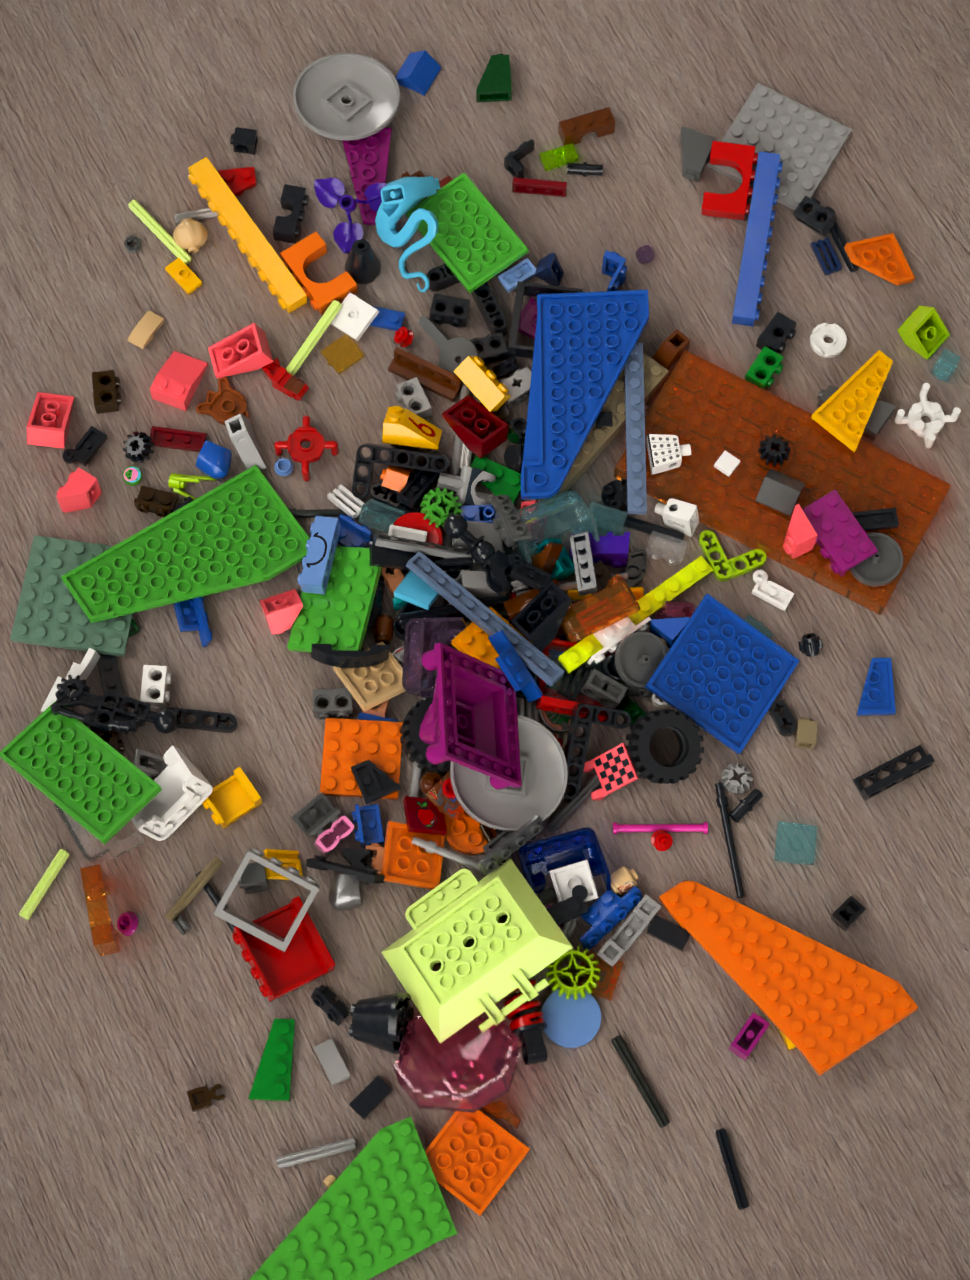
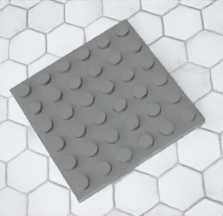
[707,83,852,210]

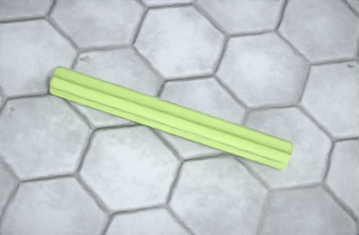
[128,200,192,265]
[286,300,342,376]

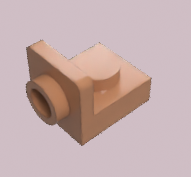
[365,843,384,874]

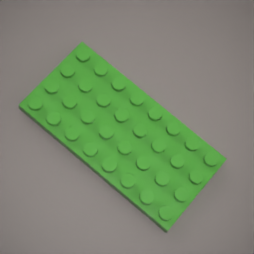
[0,701,162,845]

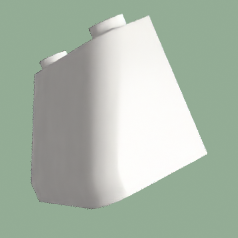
[131,745,213,841]

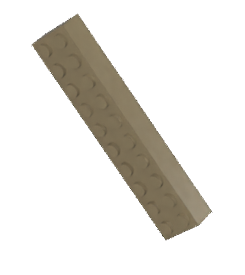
[539,352,669,509]

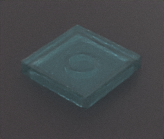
[774,821,817,866]

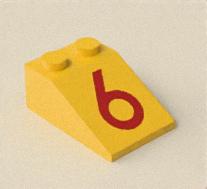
[382,406,442,450]

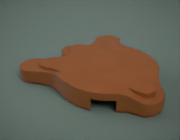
[196,377,250,425]

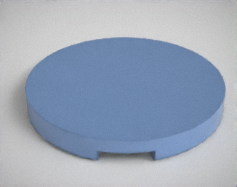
[541,989,601,1048]

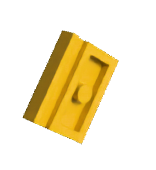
[263,849,303,880]

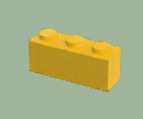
[453,356,511,412]

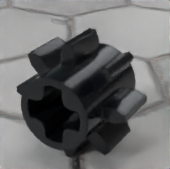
[798,633,823,657]

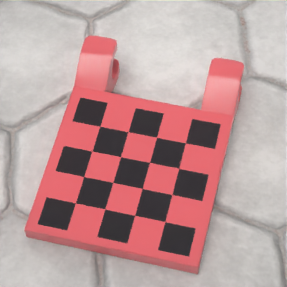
[583,743,639,801]

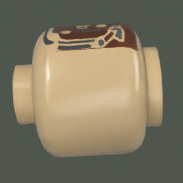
[609,866,639,896]

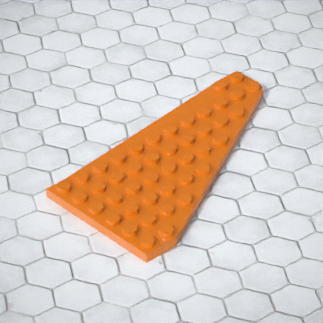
[659,881,918,1076]

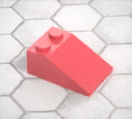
[208,323,273,378]
[150,351,208,411]
[27,392,74,449]

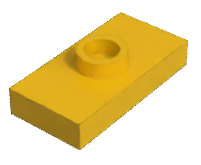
[165,257,203,295]

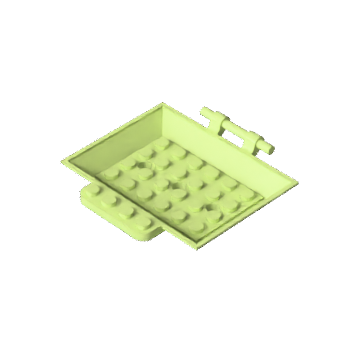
[381,858,573,1044]

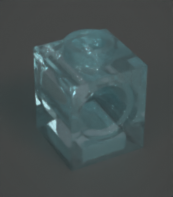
[931,349,961,382]

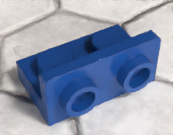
[337,514,373,548]

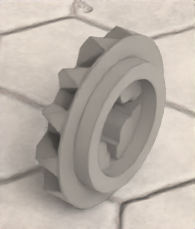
[721,763,753,794]

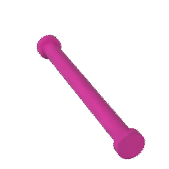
[613,822,708,834]

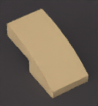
[128,311,164,349]

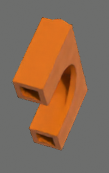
[280,231,358,315]

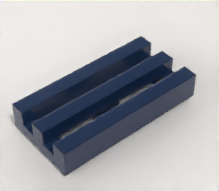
[810,237,842,276]

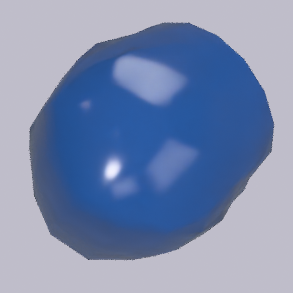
[195,440,232,479]

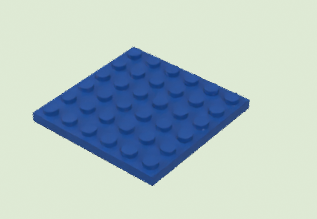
[644,593,800,754]

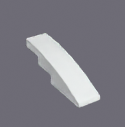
[40,648,100,713]

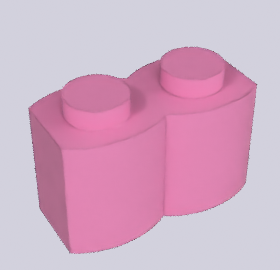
[314,816,354,855]

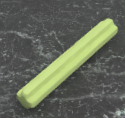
[19,849,69,920]

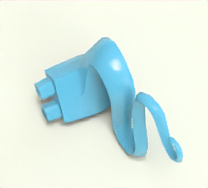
[375,176,440,292]

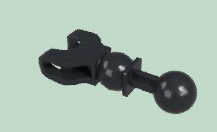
[443,514,513,596]

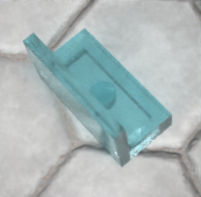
[358,499,405,533]

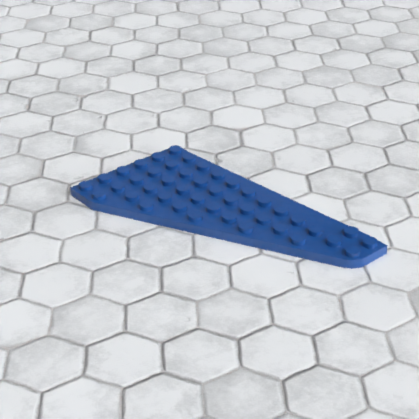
[521,290,649,500]

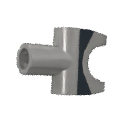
[437,466,496,506]

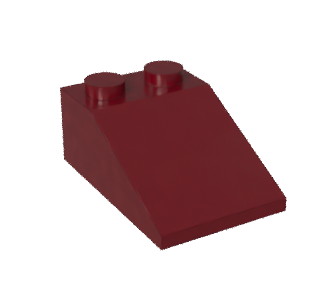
[442,395,508,459]

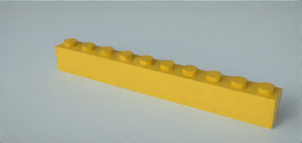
[188,157,307,313]

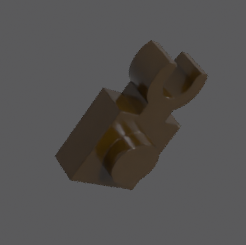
[187,1084,225,1112]

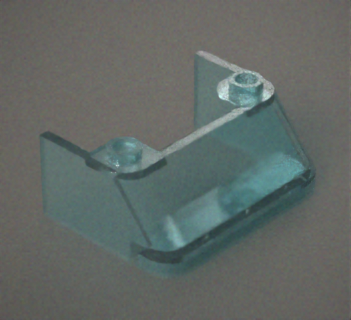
[515,491,600,565]

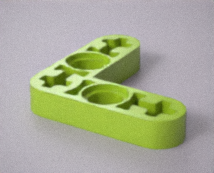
[698,530,766,582]

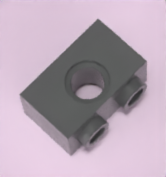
[238,862,269,894]

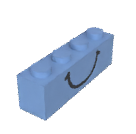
[298,516,341,595]

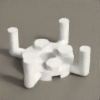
[895,383,961,449]

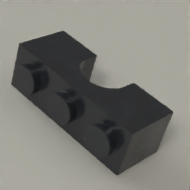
[273,184,309,244]

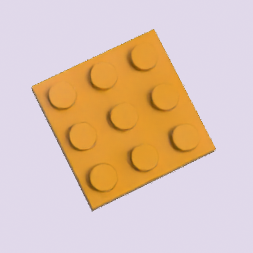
[451,607,533,670]

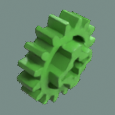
[420,487,462,529]

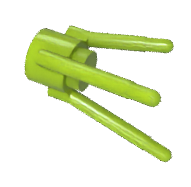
[168,473,217,500]

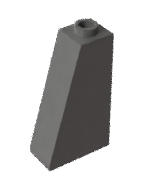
[817,385,896,441]

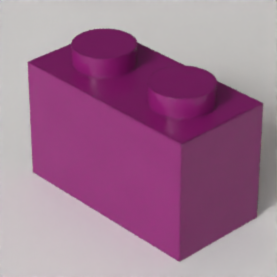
[729,1012,770,1061]

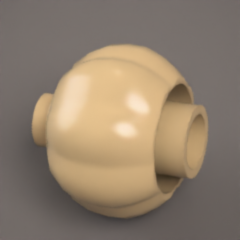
[173,218,208,254]

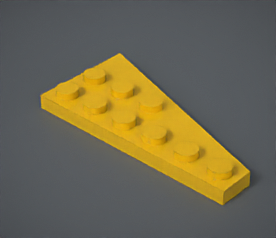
[811,350,893,452]

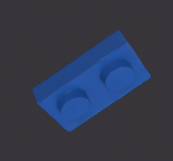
[352,804,384,847]

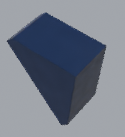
[534,253,564,286]

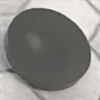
[849,532,903,587]
[615,631,668,688]

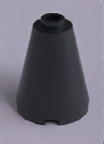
[345,239,381,284]

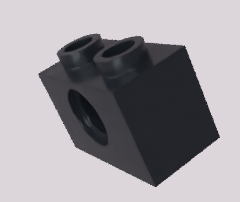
[756,312,797,354]

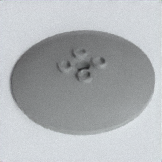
[293,53,400,140]
[450,715,568,831]

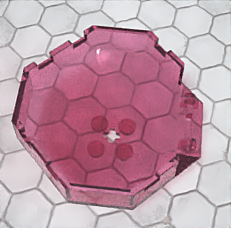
[393,1014,523,1113]

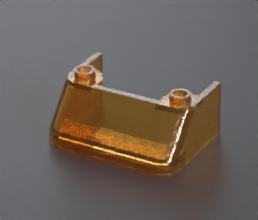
[559,574,641,642]

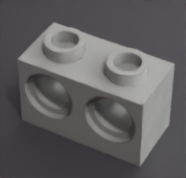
[395,377,432,419]

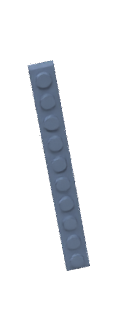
[624,343,647,514]
[406,551,565,687]

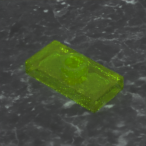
[539,143,579,171]

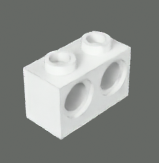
[140,665,172,709]

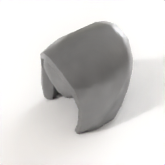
[328,874,363,911]

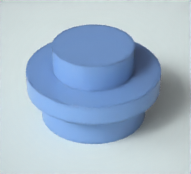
[274,458,293,477]

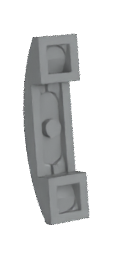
[597,895,662,967]

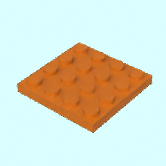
[320,718,403,800]
[425,1099,530,1216]

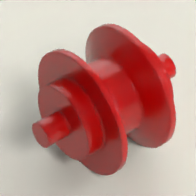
[394,327,414,347]
[651,829,673,851]

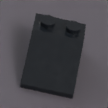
[511,580,572,651]

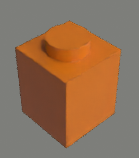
[380,465,411,492]

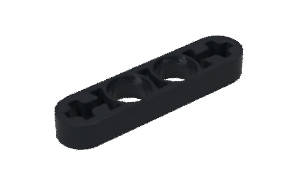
[166,707,237,733]

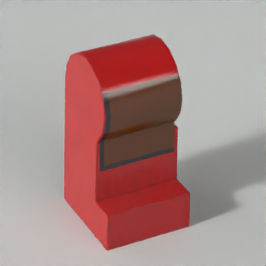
[271,366,309,401]

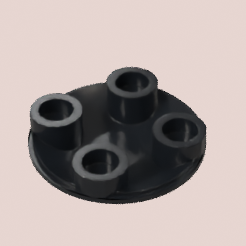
[601,478,627,513]

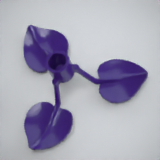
[314,178,387,253]

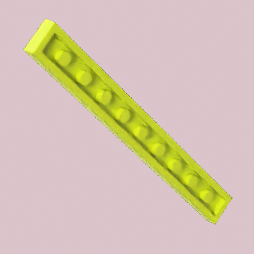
[557,555,713,674]

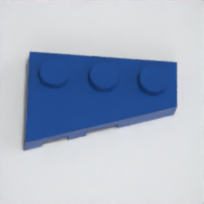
[856,658,896,716]

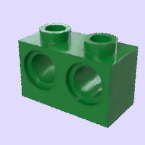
[744,346,784,393]

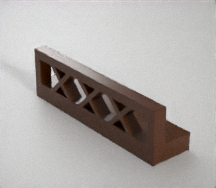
[388,347,462,402]

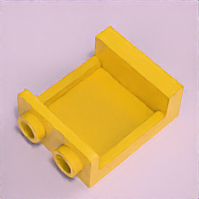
[202,767,263,829]

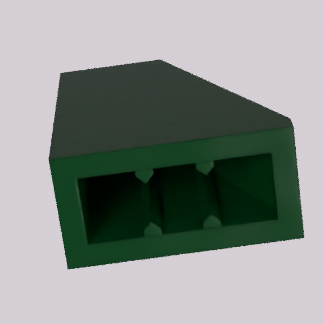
[476,54,512,102]

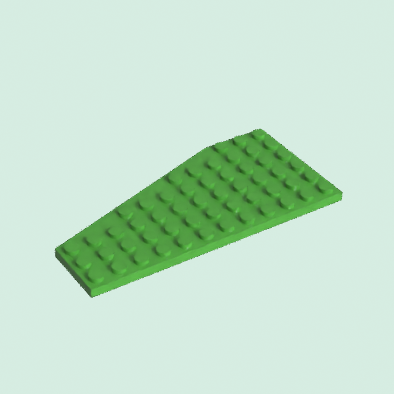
[61,465,310,623]

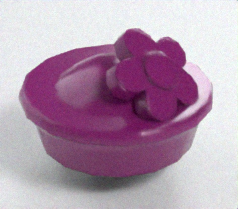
[117,911,139,936]

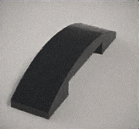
[311,644,390,668]

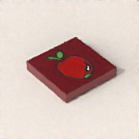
[403,796,447,836]

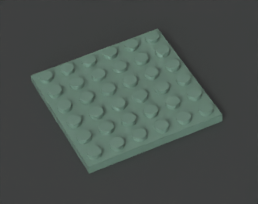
[10,535,134,657]

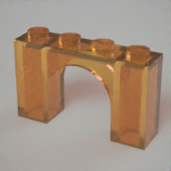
[80,864,120,956]

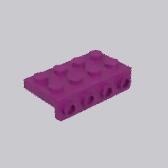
[802,490,878,577]

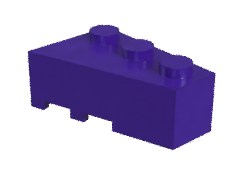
[570,532,630,568]

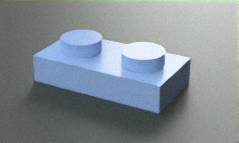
[498,258,536,293]

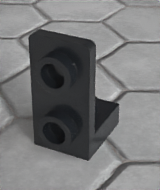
[504,139,534,178]

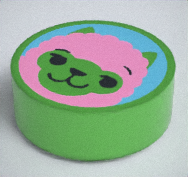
[123,466,142,486]

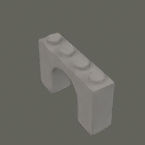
[452,521,506,598]

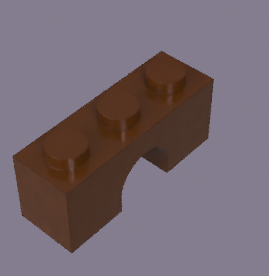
[558,107,615,148]

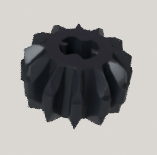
[122,431,155,463]
[758,434,791,467]

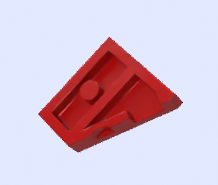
[218,166,256,197]

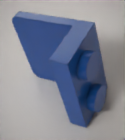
[602,250,628,291]

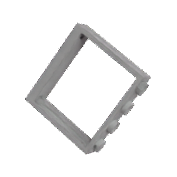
[213,848,320,952]

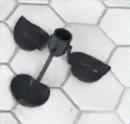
[480,403,527,474]

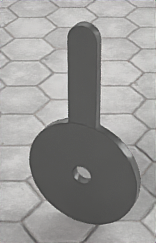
[419,316,479,375]

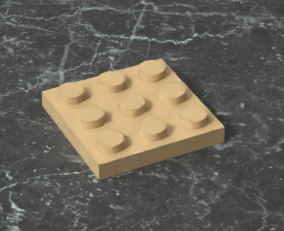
[333,641,414,712]

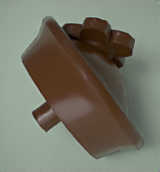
[420,772,443,796]

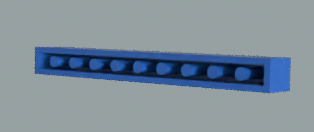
[732,151,783,326]

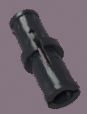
[567,162,603,177]

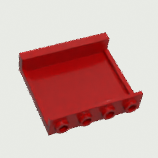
[232,896,336,1002]

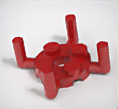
[274,415,339,482]

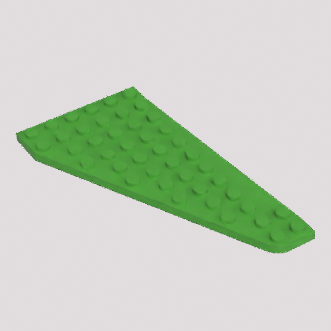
[249,1117,457,1280]

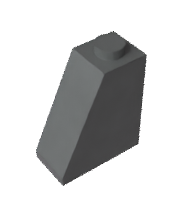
[680,126,716,182]

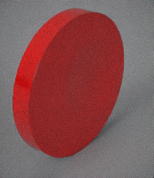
[392,512,443,545]

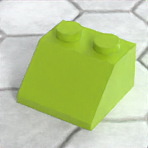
[897,306,950,360]

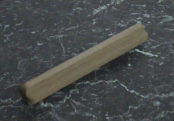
[165,856,223,922]

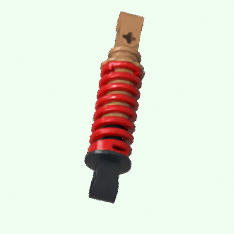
[498,915,548,1065]

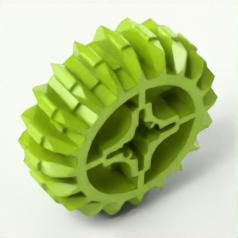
[546,946,601,1000]

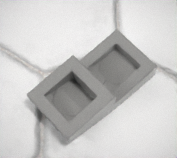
[314,1038,351,1086]

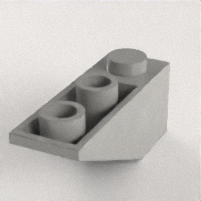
[224,413,267,471]

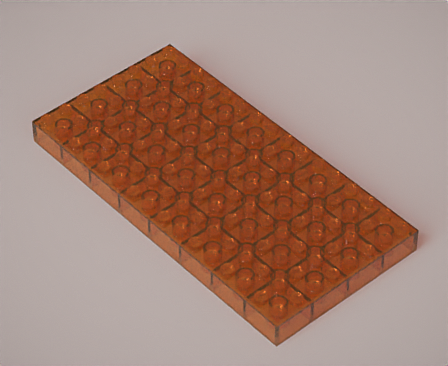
[614,350,951,616]

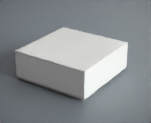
[714,451,740,477]

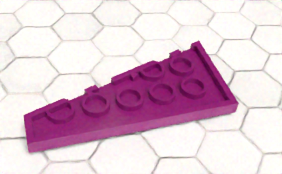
[342,127,392,225]

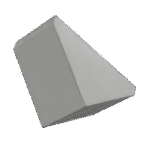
[134,749,168,777]

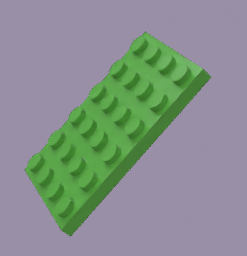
[406,173,529,294]
[287,546,382,652]

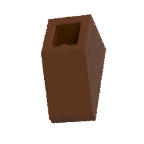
[652,329,690,370]

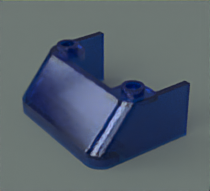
[519,827,611,895]

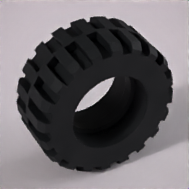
[400,695,451,773]
[626,709,704,784]

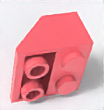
[56,467,102,513]

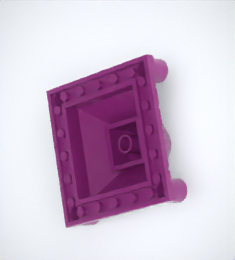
[419,643,522,790]

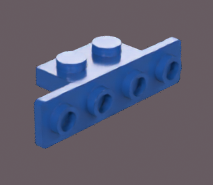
[173,596,212,647]
[488,630,543,702]
[579,886,643,951]

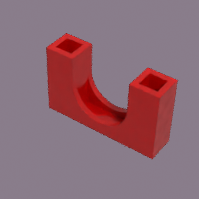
[702,141,758,220]

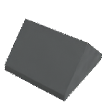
[755,469,805,516]

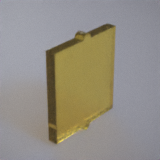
[320,334,364,374]

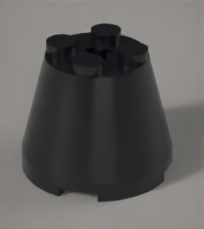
[349,993,414,1055]

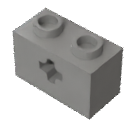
[499,367,532,410]

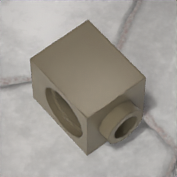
[794,718,818,749]

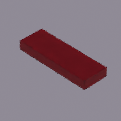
[512,177,567,197]
[150,426,207,452]

